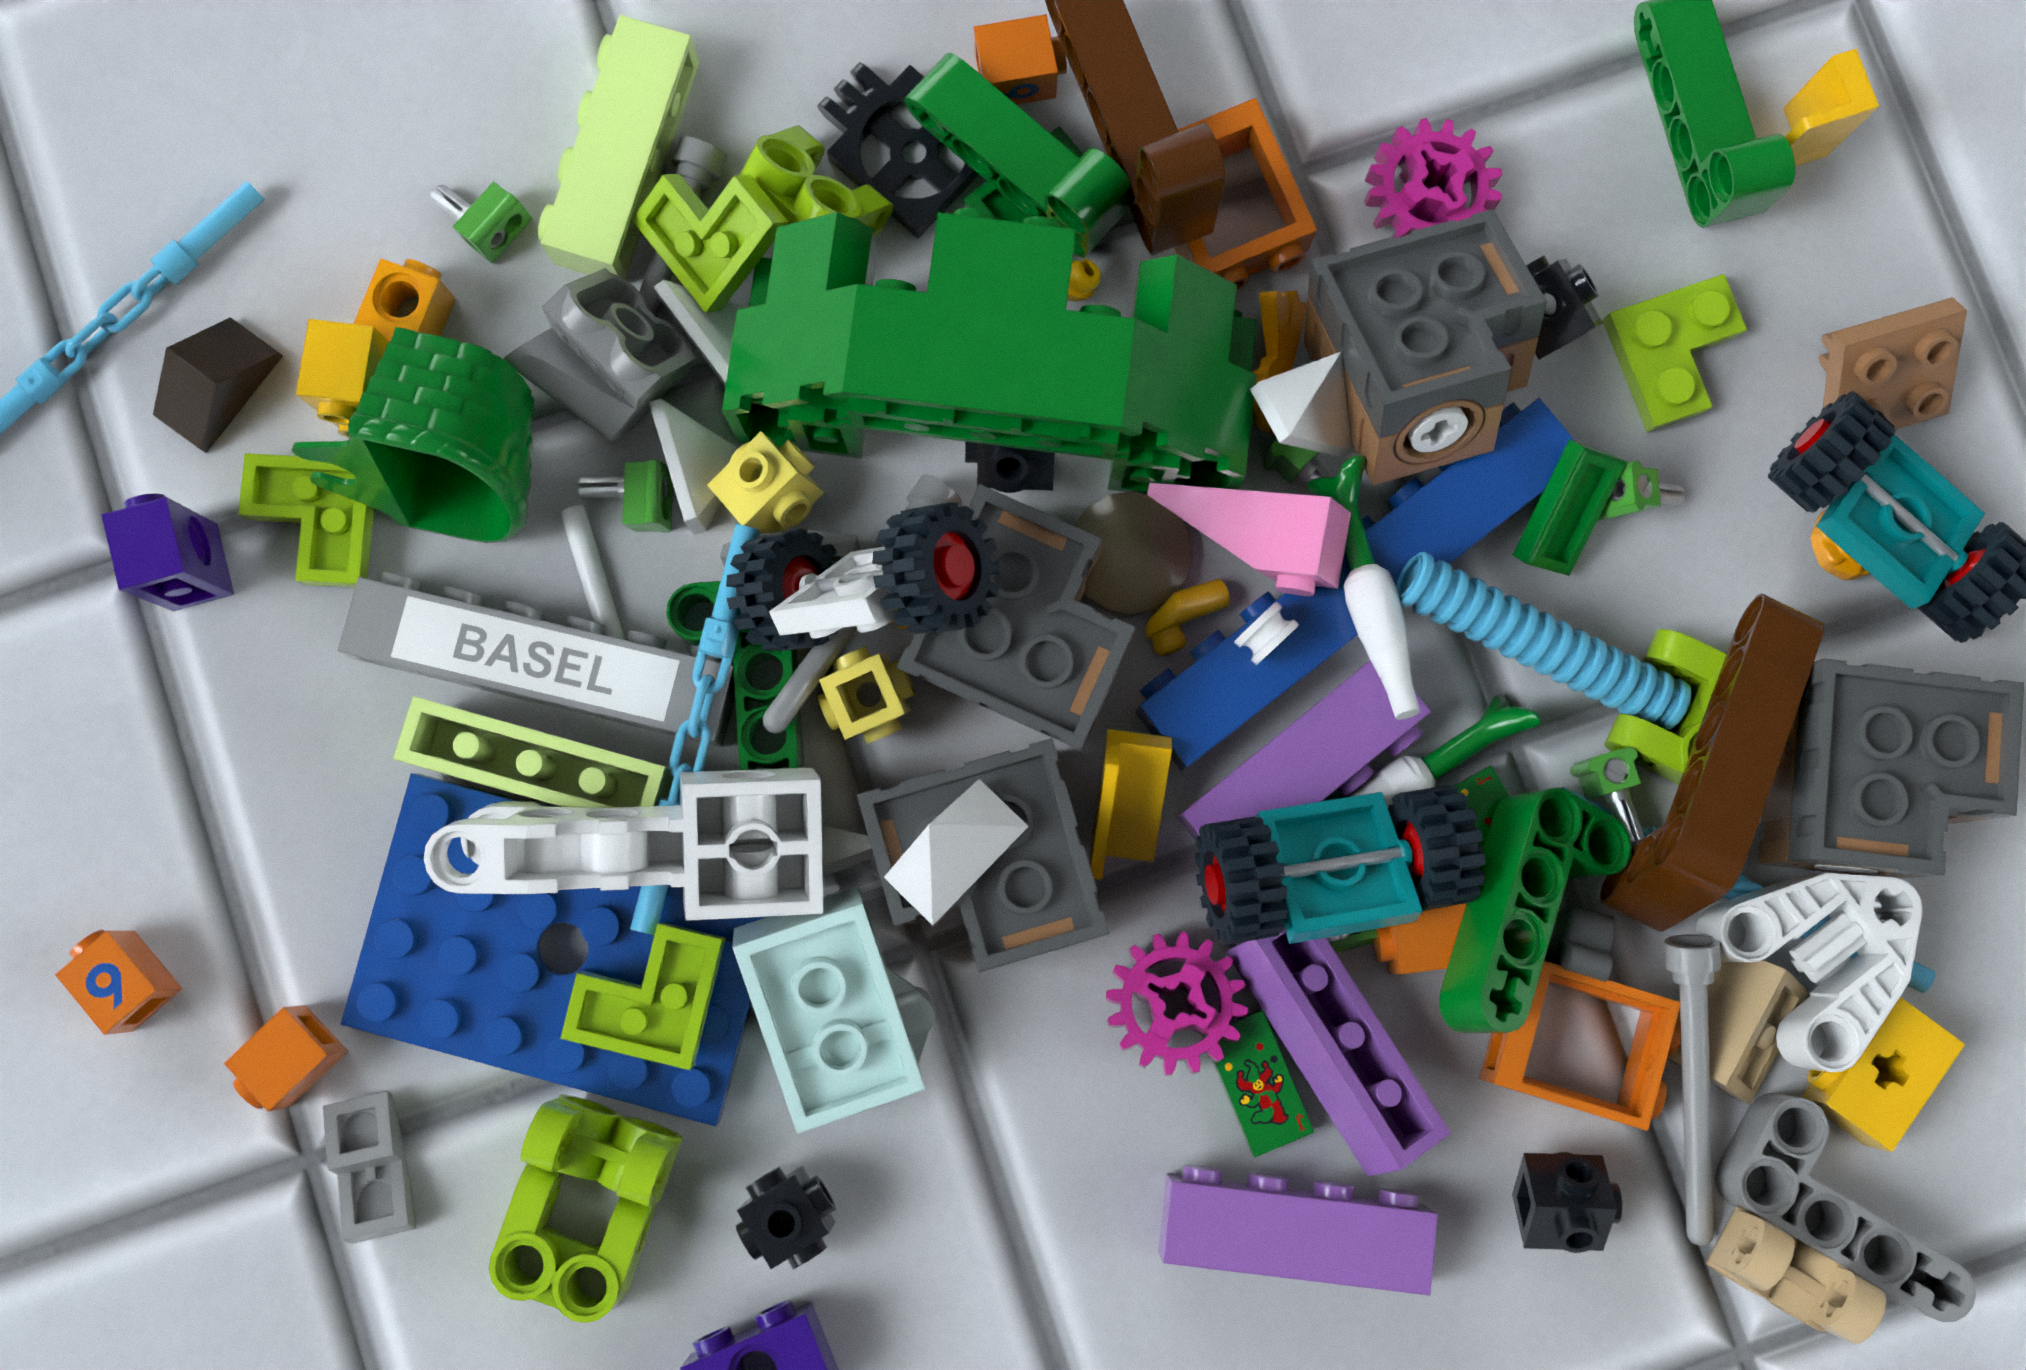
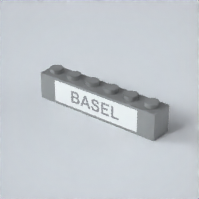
[337,572,735,747]

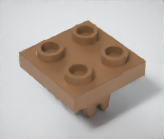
[1819,297,1967,429]

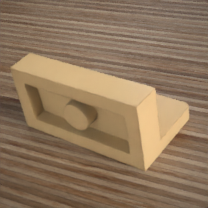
[1667,960,1809,1105]

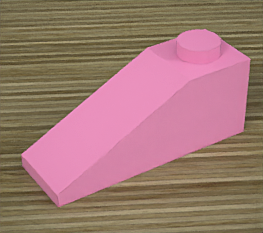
[1147,483,1351,596]

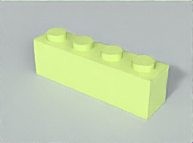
[538,14,699,280]
[393,696,674,808]

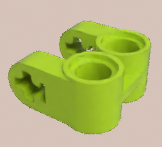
[740,125,894,237]
[1604,629,1726,786]
[520,1094,683,1207]
[488,1164,657,1323]

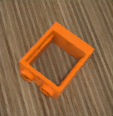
[1174,98,1317,290]
[1479,961,1681,1131]

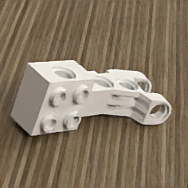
[424,768,823,921]

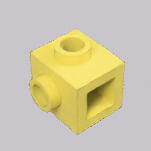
[707,431,824,534]
[818,646,916,744]

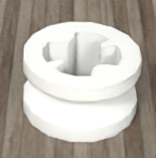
[1234,601,1299,666]

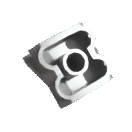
[503,268,697,442]

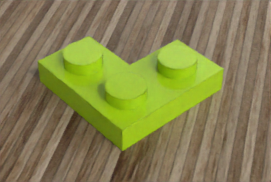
[632,174,788,313]
[1602,274,1747,433]
[238,453,374,588]
[560,922,726,1070]

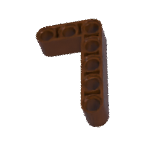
[1045,0,1225,256]
[1599,593,1824,932]

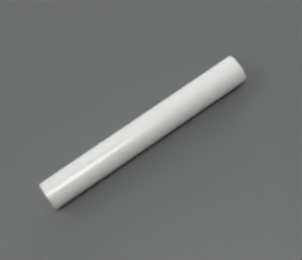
[560,505,626,640]

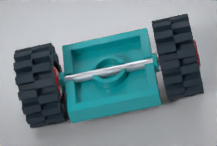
[1768,391,2026,643]
[1195,785,1486,945]

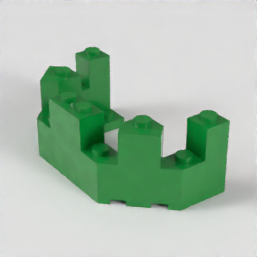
[722,208,1257,494]

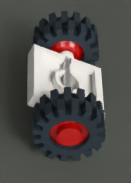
[726,502,1000,651]

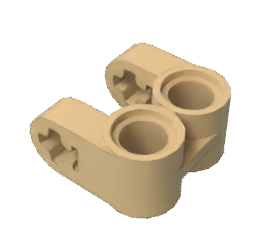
[1705,1206,1886,1344]

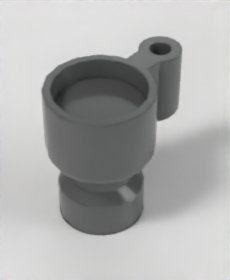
[1547,905,1615,982]

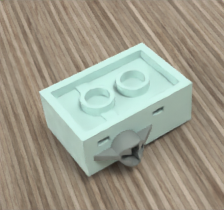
[732,886,935,1134]

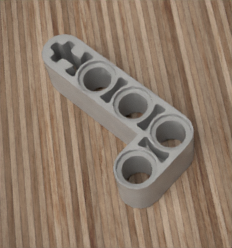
[1715,1093,1976,1322]

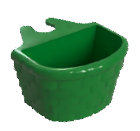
[292,327,535,543]

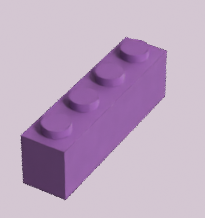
[1176,660,1431,841]
[1226,928,1451,1176]
[1158,1165,1438,1296]

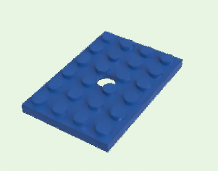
[340,773,769,1127]

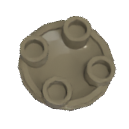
[1074,491,1193,617]

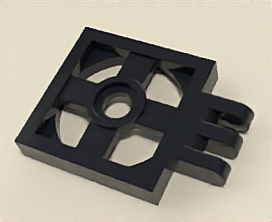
[817,62,979,239]

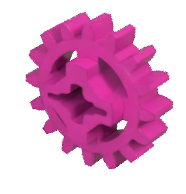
[1364,118,1503,239]
[1105,932,1248,1076]

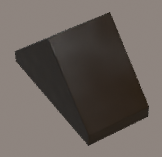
[153,317,283,453]

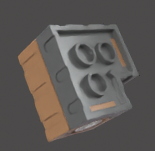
[1304,209,1547,486]
[896,484,1136,751]
[1758,658,2024,878]
[857,738,1110,973]

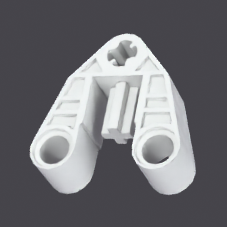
[1695,873,1923,1072]

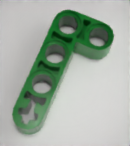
[1634,0,1795,228]
[904,53,1131,258]
[666,581,804,770]
[1439,787,1632,1033]

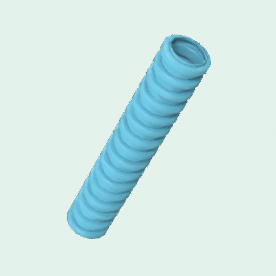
[1396,552,1691,731]

